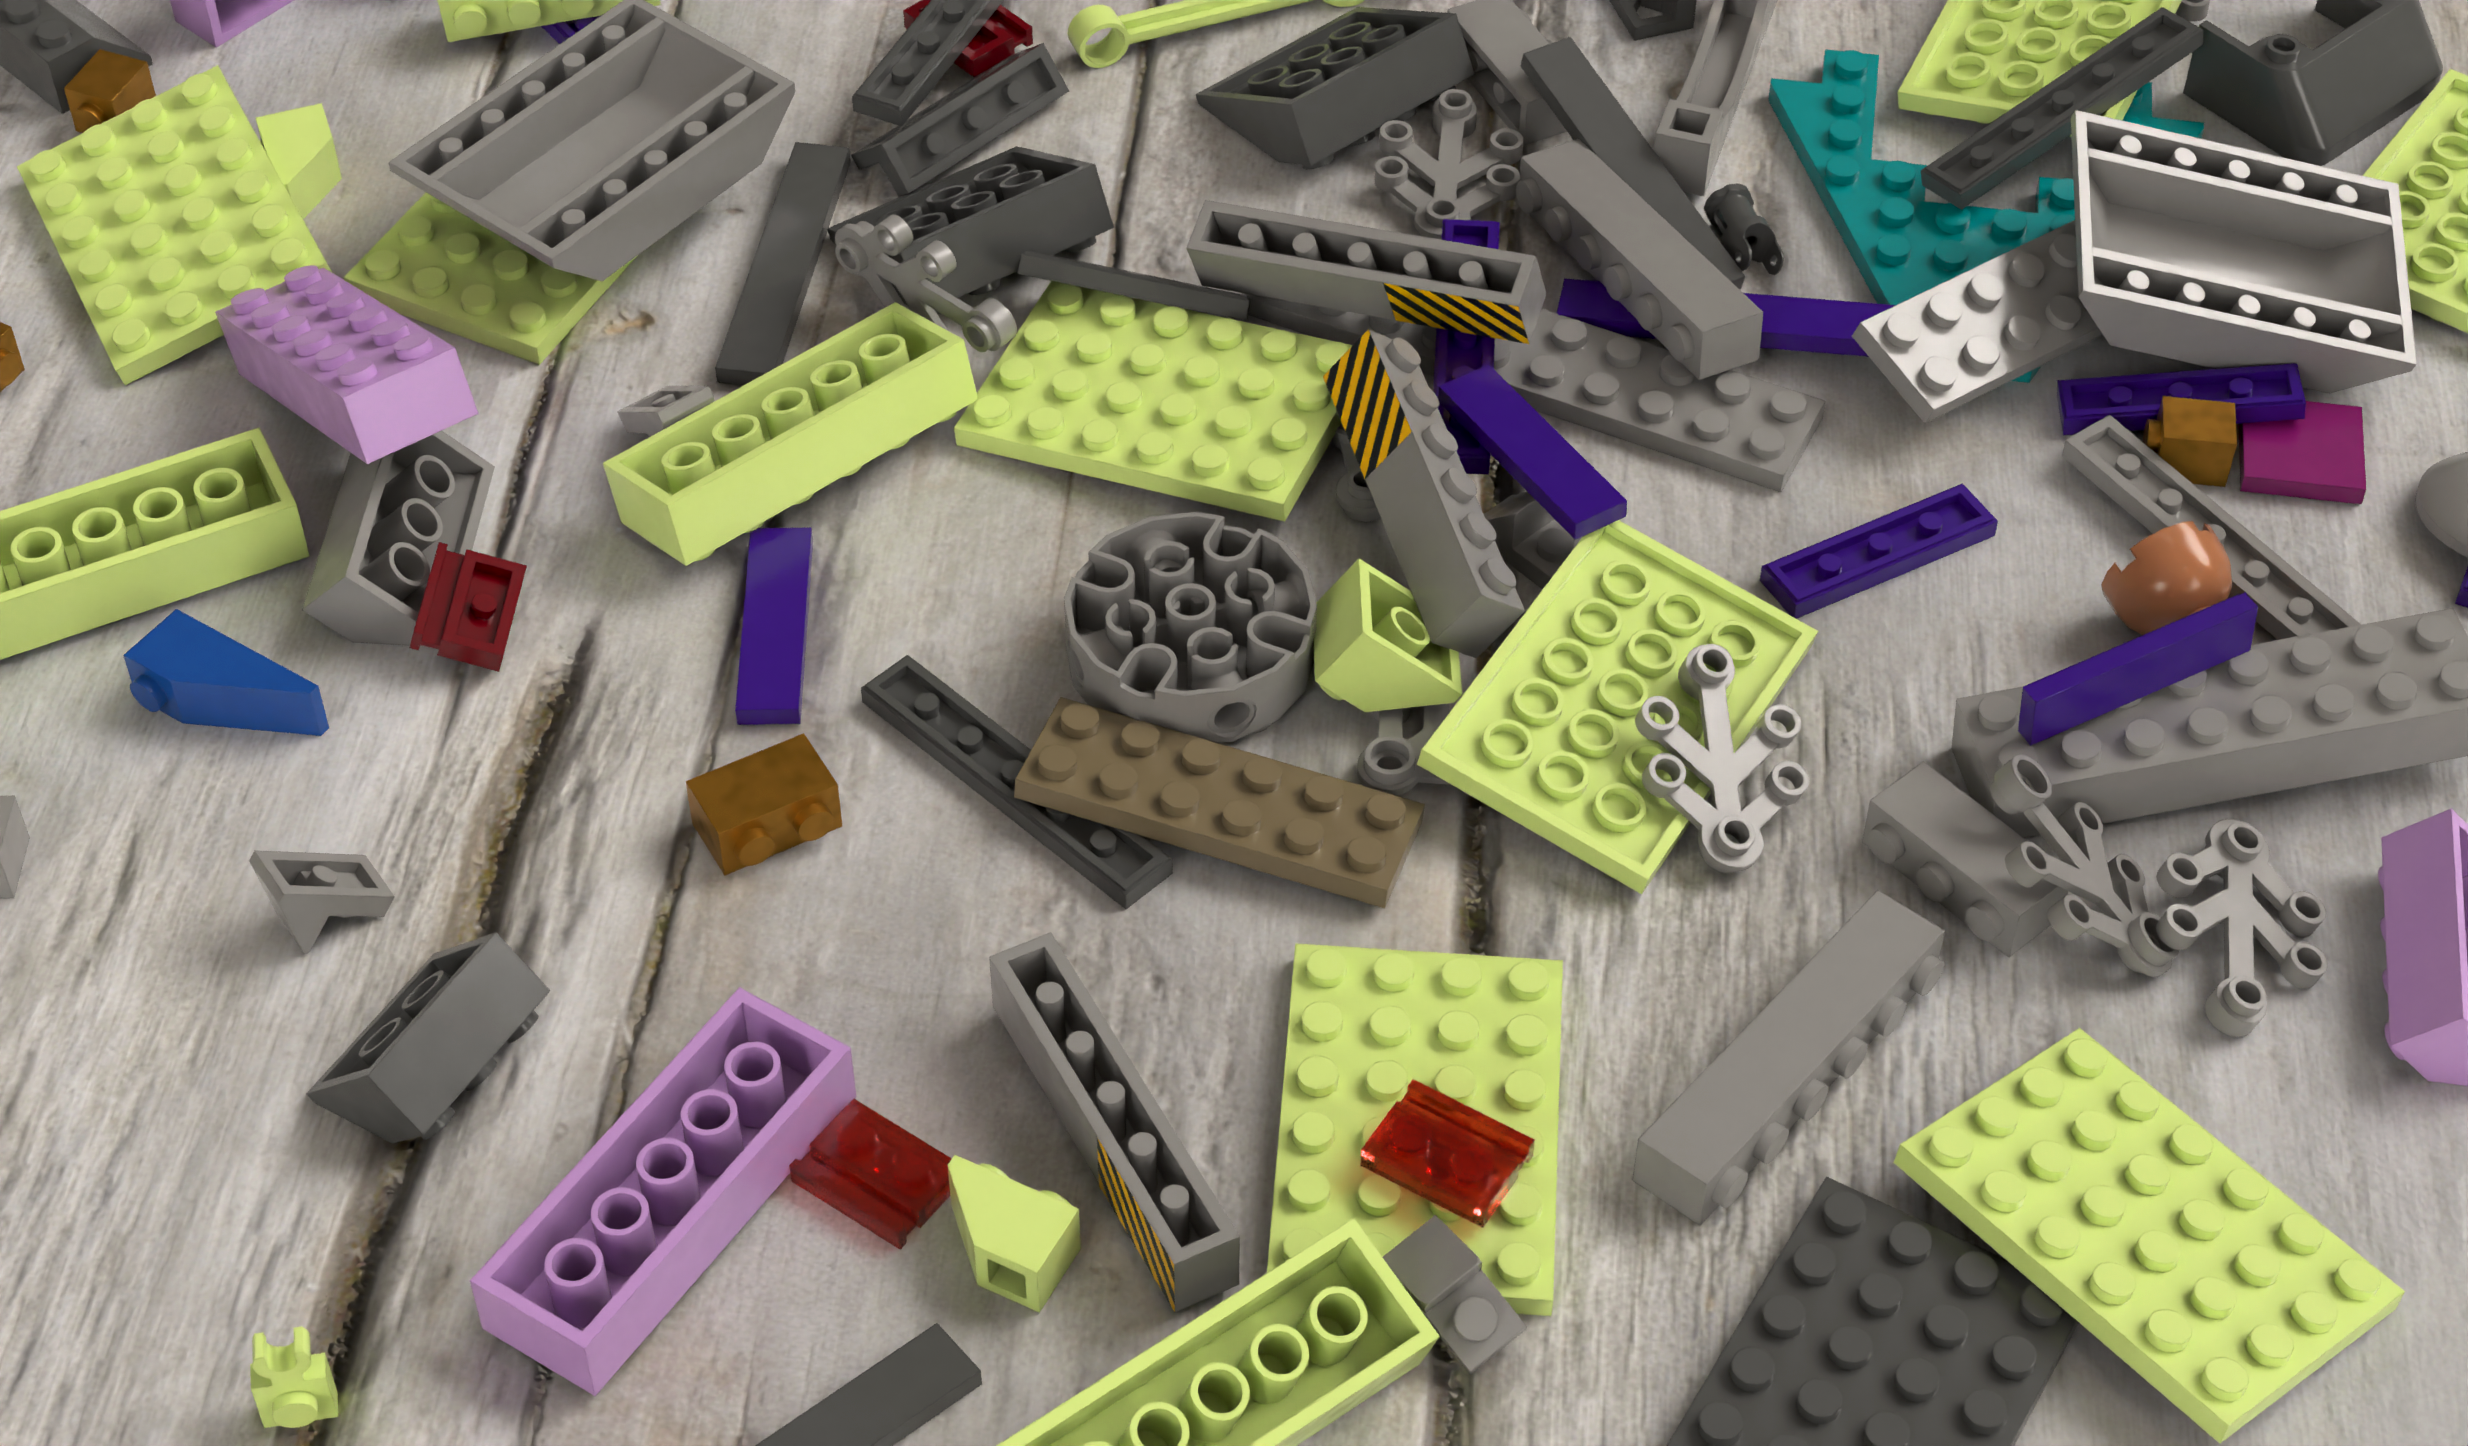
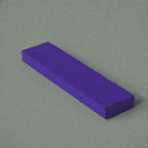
[2057,363,2306,436]
[1438,364,1627,540]
[1760,483,1998,619]
[735,527,813,725]
[2018,592,2258,746]

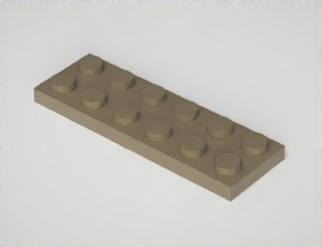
[1014,697,1425,909]

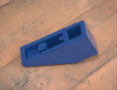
[123,609,329,736]

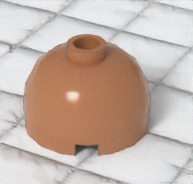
[2101,521,2232,635]

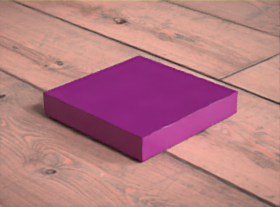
[2239,401,2366,504]

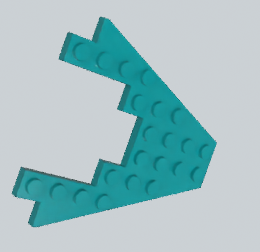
[1768,49,2204,383]

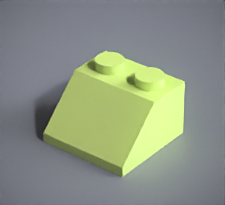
[1313,558,1462,712]

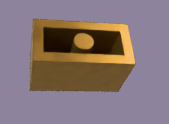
[686,733,842,876]

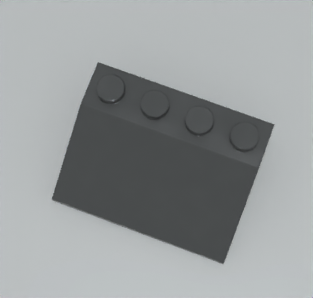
[1195,7,1474,170]
[827,146,1114,315]

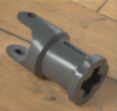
[1704,183,1784,275]

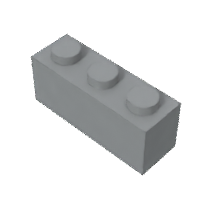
[1447,0,1567,145]
[1862,761,2068,957]

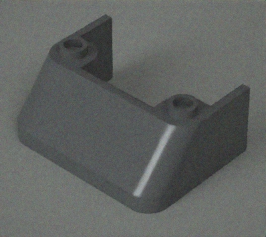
[2183,0,2443,166]

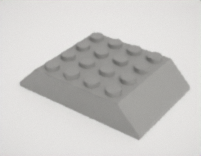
[389,0,796,281]
[2071,110,2417,394]

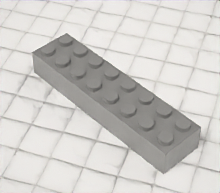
[1951,608,2468,838]

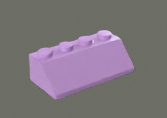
[2378,808,2468,1086]

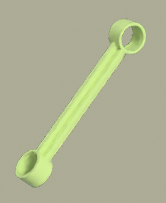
[1068,0,1365,68]

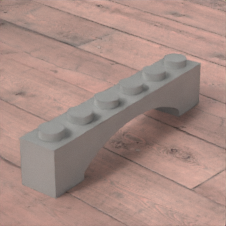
[1654,0,1778,196]

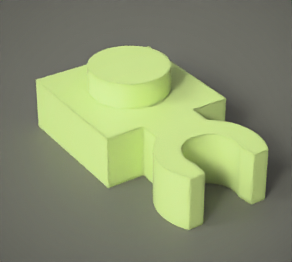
[250,1326,338,1428]

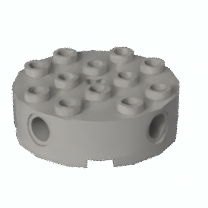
[1064,512,1317,743]

